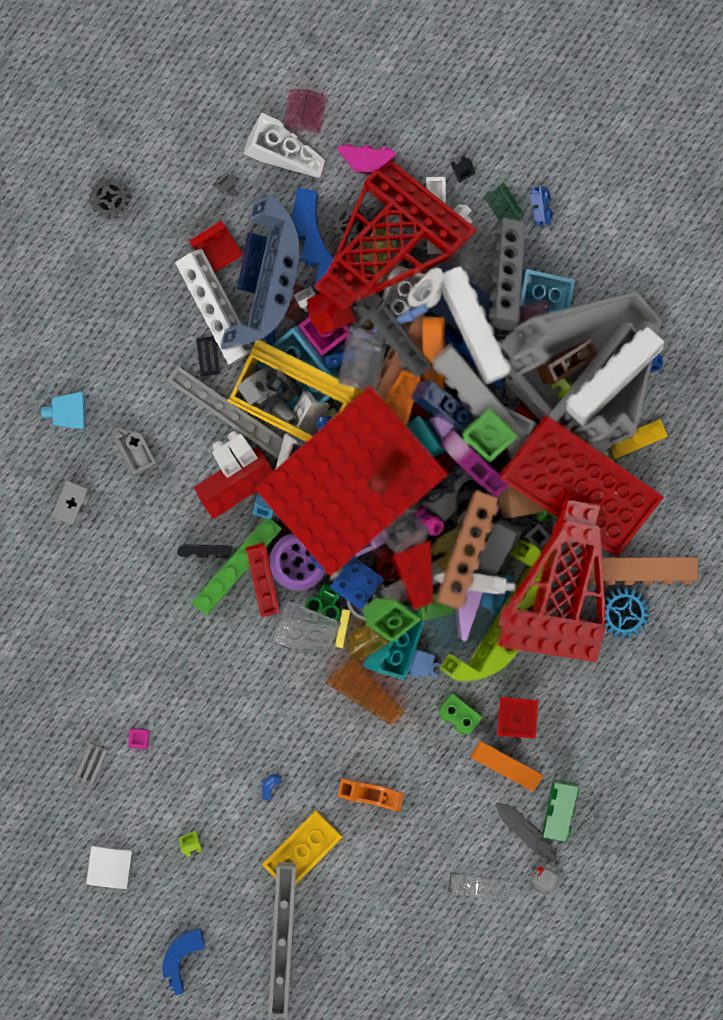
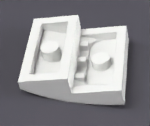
[86,846,132,889]

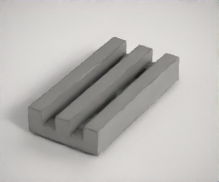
[74,743,108,786]

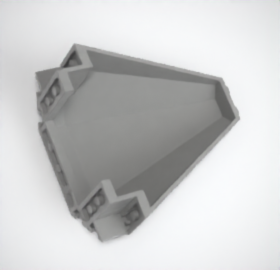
[500,292,662,454]

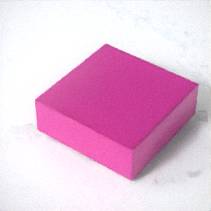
[128,728,149,749]

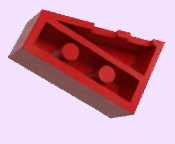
[391,541,433,611]

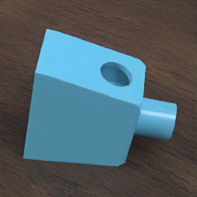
[41,392,86,429]

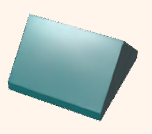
[406,416,446,457]

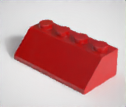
[193,446,273,520]

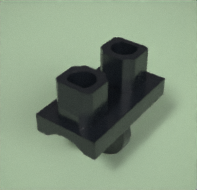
[266,370,303,402]

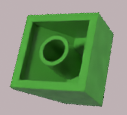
[363,598,421,643]

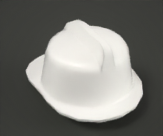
[408,268,443,308]

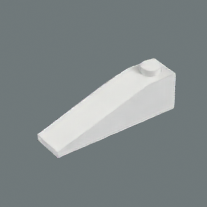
[243,113,325,178]

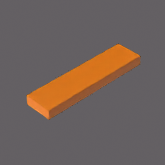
[470,740,543,792]

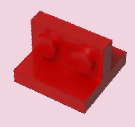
[497,697,539,739]

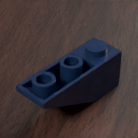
[411,381,473,430]

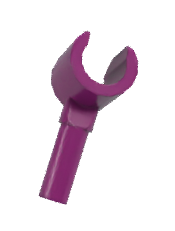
[409,505,430,521]

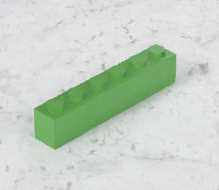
[192,518,282,616]

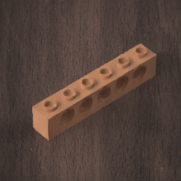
[435,491,499,610]

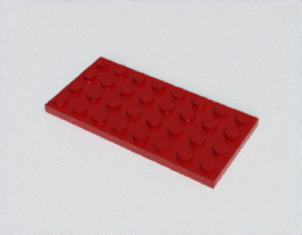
[499,415,664,557]

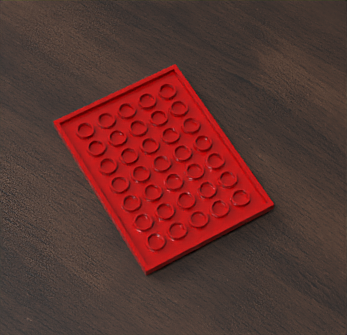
[254,385,448,576]

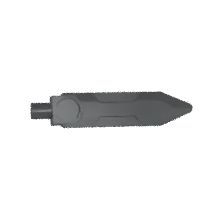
[496,803,557,862]

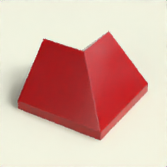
[307,294,357,336]

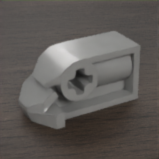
[111,427,156,476]

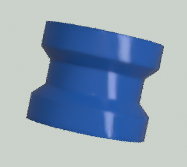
[650,354,663,372]

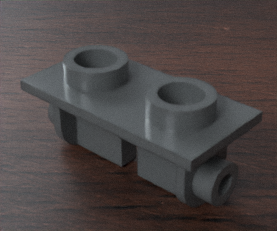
[489,736,522,754]

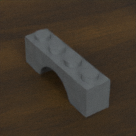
[422,459,486,521]

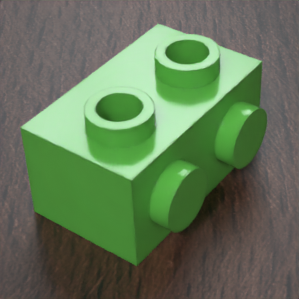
[438,693,483,735]

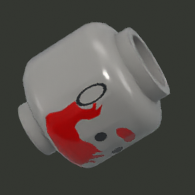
[531,864,559,894]

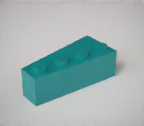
[363,600,425,680]

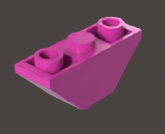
[338,143,396,175]

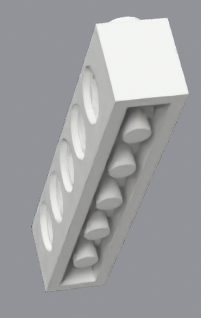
[175,249,253,364]

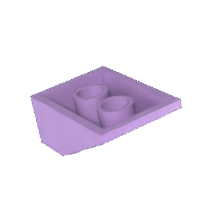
[452,588,483,641]

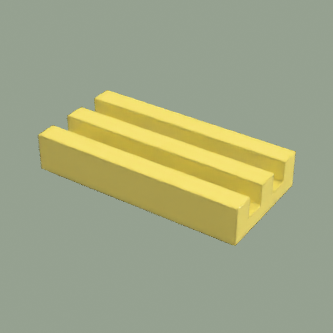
[335,608,350,648]

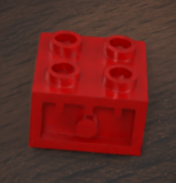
[189,220,243,273]

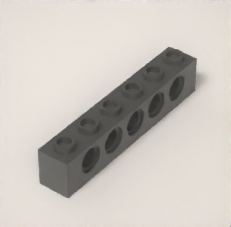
[488,218,525,331]

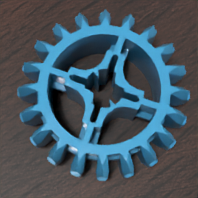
[601,587,651,639]

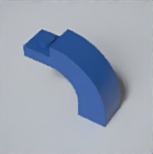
[162,927,205,995]

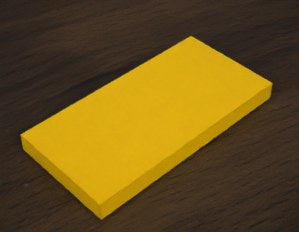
[262,810,343,885]

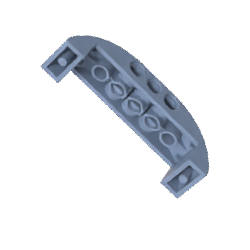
[220,195,299,350]

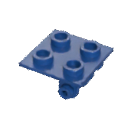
[330,557,384,610]

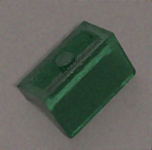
[484,183,525,222]

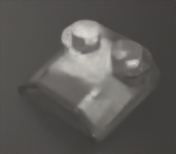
[379,513,429,553]

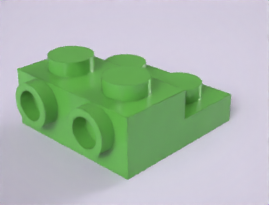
[462,407,518,462]

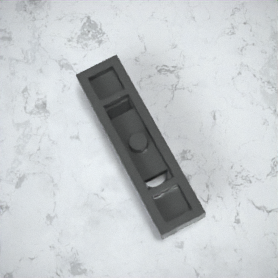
[368,305,431,378]

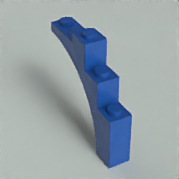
[291,187,334,286]

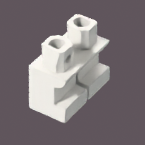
[212,431,258,478]

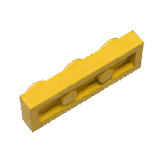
[609,419,668,459]

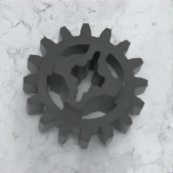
[89,177,131,219]
[331,201,372,244]

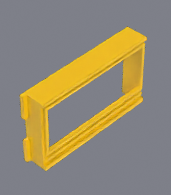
[227,339,364,442]

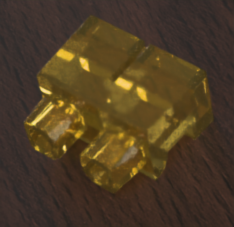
[430,527,472,572]

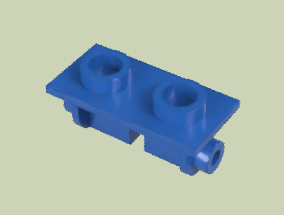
[530,186,553,227]

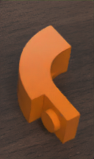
[337,778,404,812]

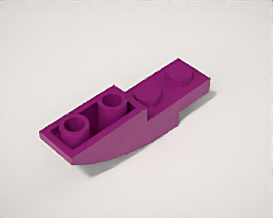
[440,430,509,498]

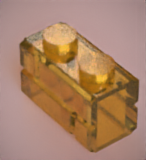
[345,624,389,662]

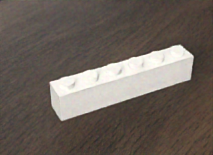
[440,266,510,385]
[566,327,665,426]

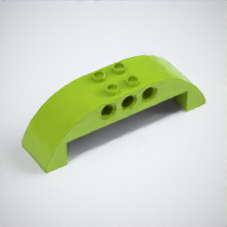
[439,539,544,681]

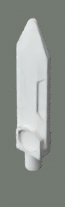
[434,572,515,594]

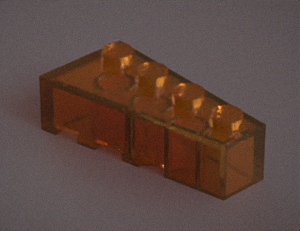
[325,655,405,726]

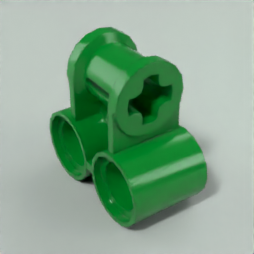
[305,580,340,622]

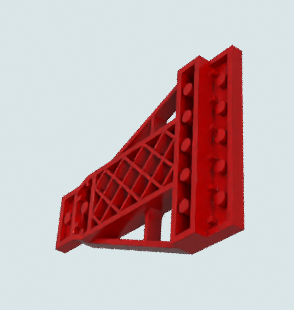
[315,160,476,312]
[498,499,606,662]

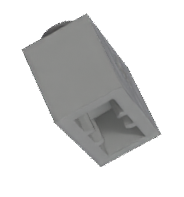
[51,480,91,525]

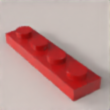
[245,542,280,617]

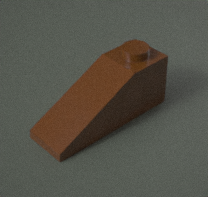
[536,338,598,384]

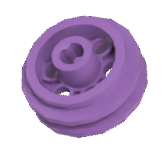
[269,534,325,590]

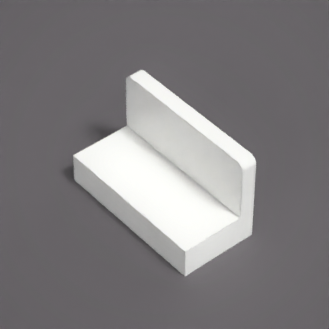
[292,391,329,436]

